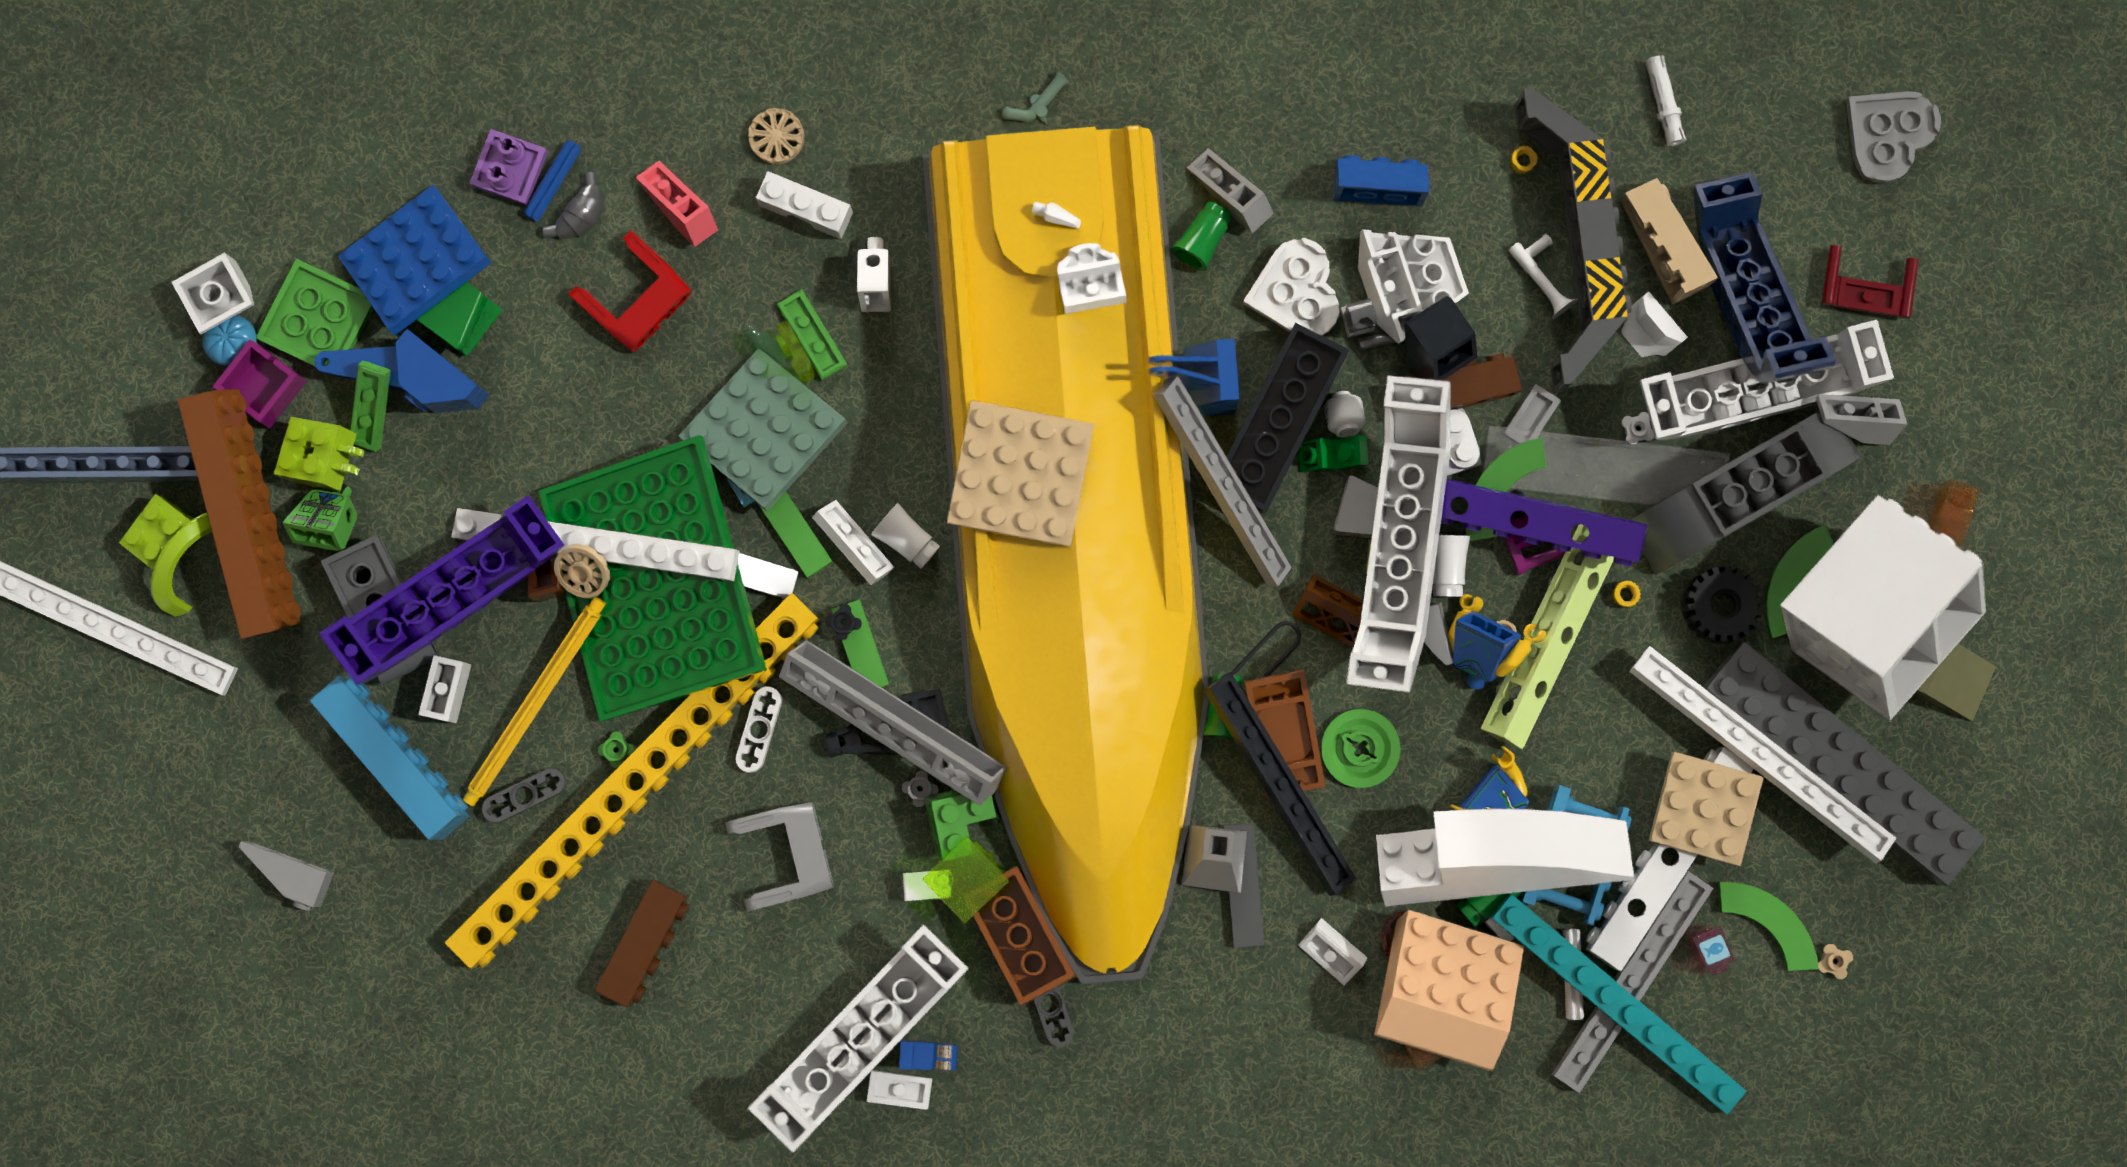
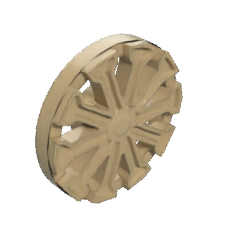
[748,108,804,164]
[554,543,610,598]

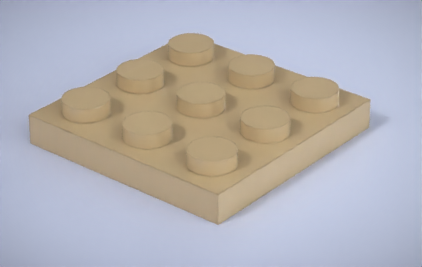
[1648,752,1764,866]

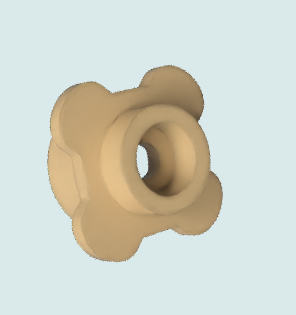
[1818,944,1853,979]

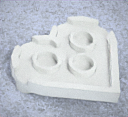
[1243,238,1340,336]

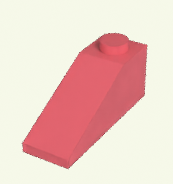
[636,161,718,247]

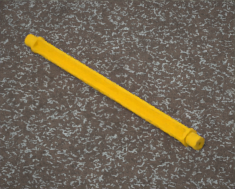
[463,596,606,806]

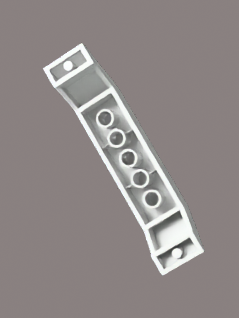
[1347,376,1451,692]

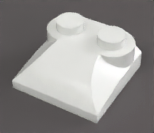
[1447,408,1482,476]

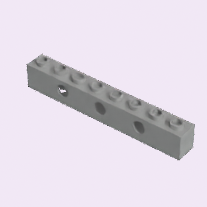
[779,640,1007,806]

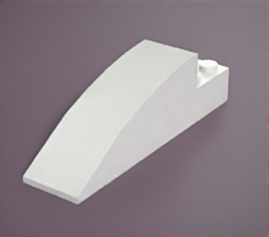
[1376,809,1634,906]

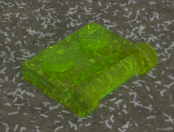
[775,320,815,382]

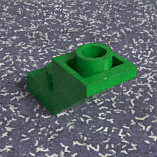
[1298,435,1369,473]

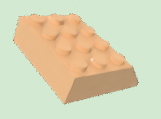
[1374,910,1524,1071]

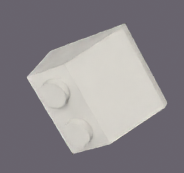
[172,253,254,334]

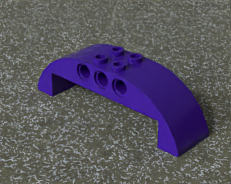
[319,495,565,686]

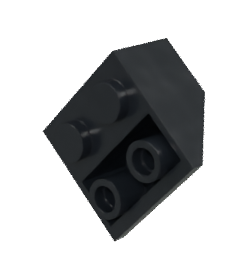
[1404,296,1478,381]

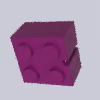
[212,339,307,428]

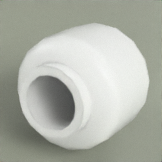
[1324,391,1366,438]

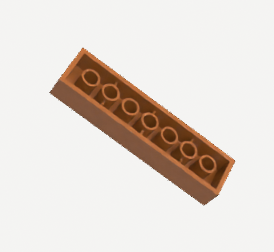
[177,389,301,639]

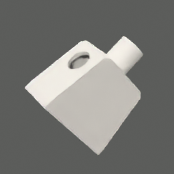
[857,237,891,312]

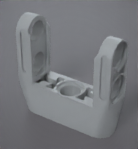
[725,802,834,912]

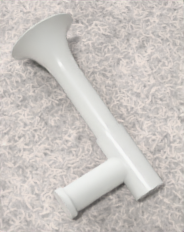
[1509,234,1577,319]

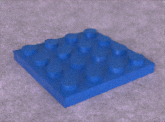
[338,185,491,336]

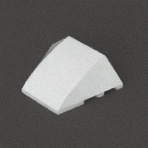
[1358,229,1469,344]

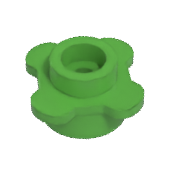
[598,732,635,768]

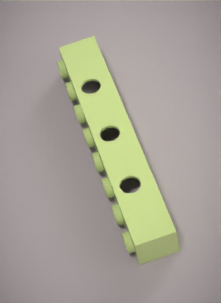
[1481,524,1614,750]

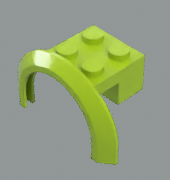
[119,494,212,617]

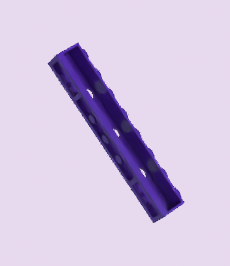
[1441,479,1649,566]

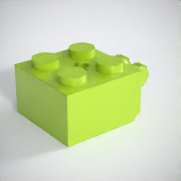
[274,417,364,492]

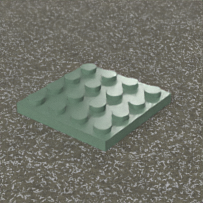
[679,348,848,512]

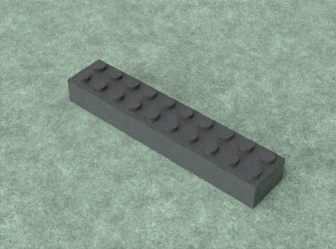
[1702,642,1986,885]

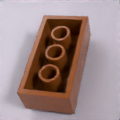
[963,866,1077,1006]

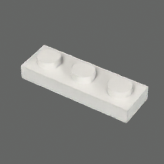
[812,500,894,585]

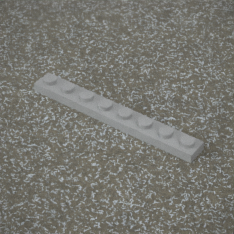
[1154,376,1292,588]
[1552,871,1713,1093]

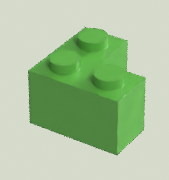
[924,790,996,861]

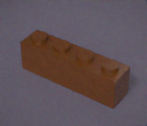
[1404,353,1522,410]
[595,880,690,1008]

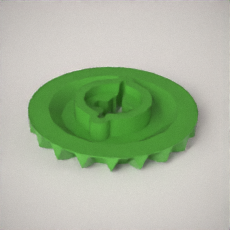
[1321,709,1400,788]

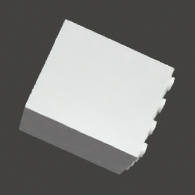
[1780,495,1986,720]

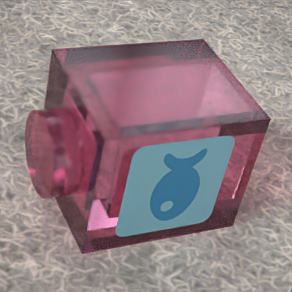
[1687,926,1736,975]

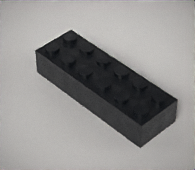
[1226,322,1349,514]

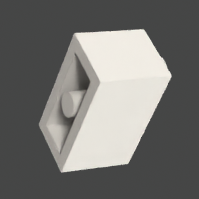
[418,655,471,723]

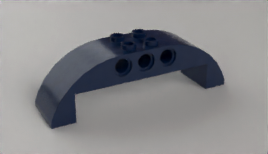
[1694,172,1836,383]

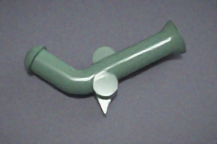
[1002,71,1070,125]

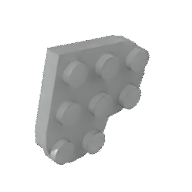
[1846,91,1941,184]

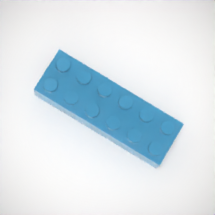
[310,676,470,840]

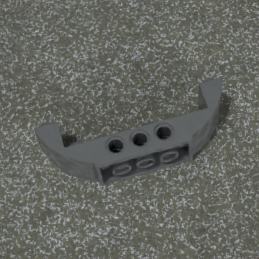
[1631,411,1862,575]

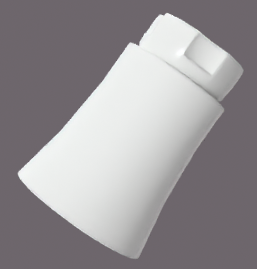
[871,503,940,569]
[1433,535,1470,597]

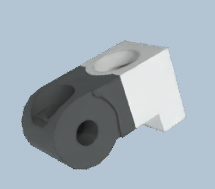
[1340,298,1377,338]

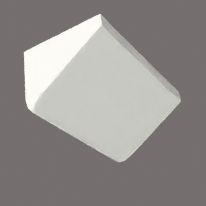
[1298,918,1367,986]

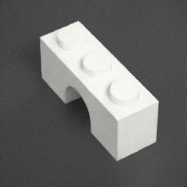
[756,171,853,239]

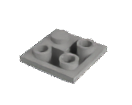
[1182,824,1247,893]

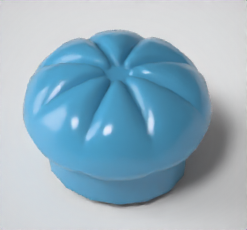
[202,315,256,366]

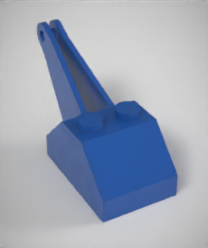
[315,329,489,413]
[1148,339,1239,415]

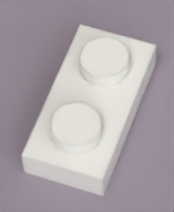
[867,1070,932,1110]

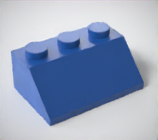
[1333,155,1430,206]

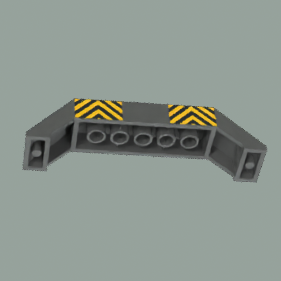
[1515,88,1632,394]

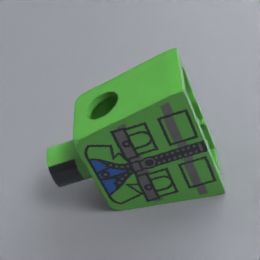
[283,484,357,552]

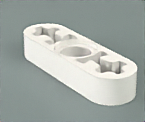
[736,687,782,773]

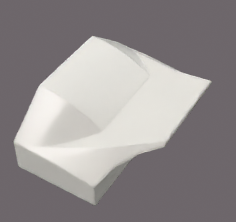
[1621,292,1688,357]

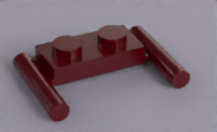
[1821,245,1919,319]

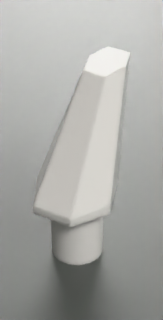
[1032,202,1081,228]

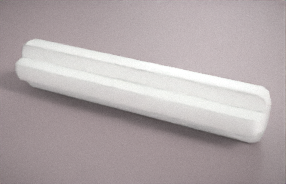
[1563,929,1584,1020]

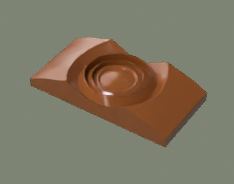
[1244,669,1326,799]

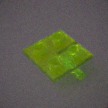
[922,836,1010,924]

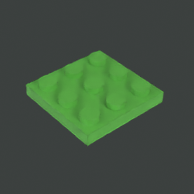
[256,259,374,378]

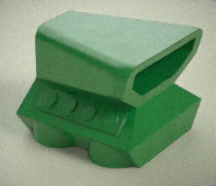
[416,282,503,357]

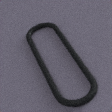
[1231,621,1301,696]

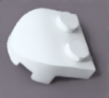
[1058,243,1127,314]

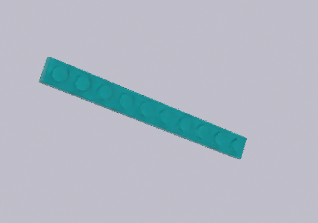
[1490,894,1746,1115]

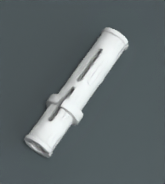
[1645,55,1686,146]

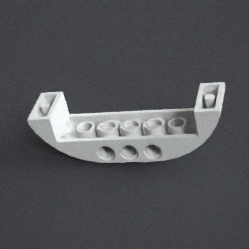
[1639,320,1894,440]
[748,925,969,1152]

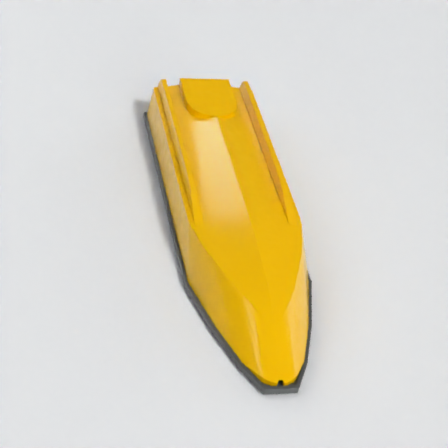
[922,125,1209,984]

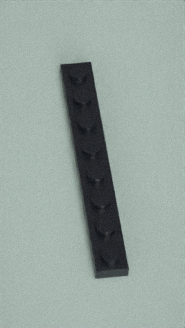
[1204,672,1356,896]

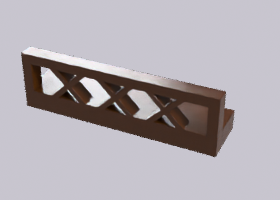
[1292,574,1364,648]

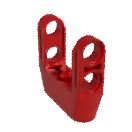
[568,230,692,353]

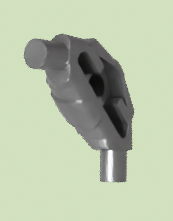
[543,172,604,240]

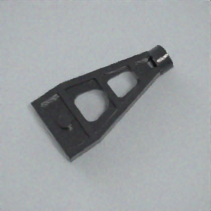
[826,688,949,758]

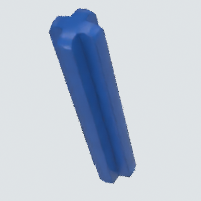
[524,140,581,221]

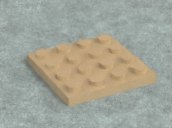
[947,400,1094,547]

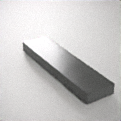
[1223,823,1264,948]

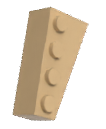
[1620,178,1718,305]

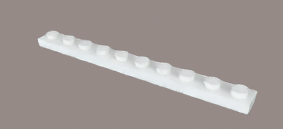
[452,508,740,581]
[0,561,238,696]
[1629,646,1896,864]

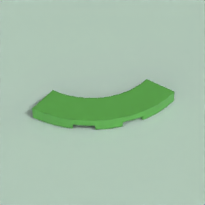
[1466,437,1547,541]
[1765,524,1834,639]
[1718,882,1819,971]

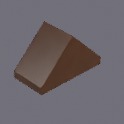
[528,555,566,603]

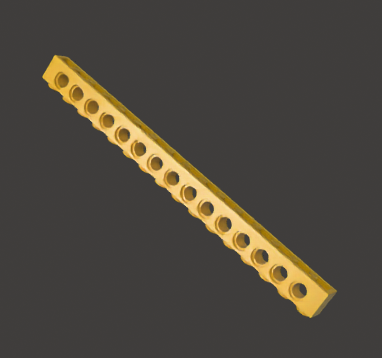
[445,593,820,969]

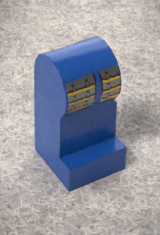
[899,1039,958,1070]

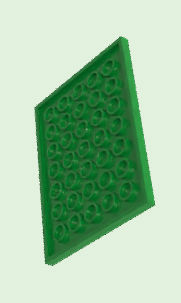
[539,435,767,722]

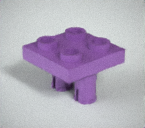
[469,129,548,206]

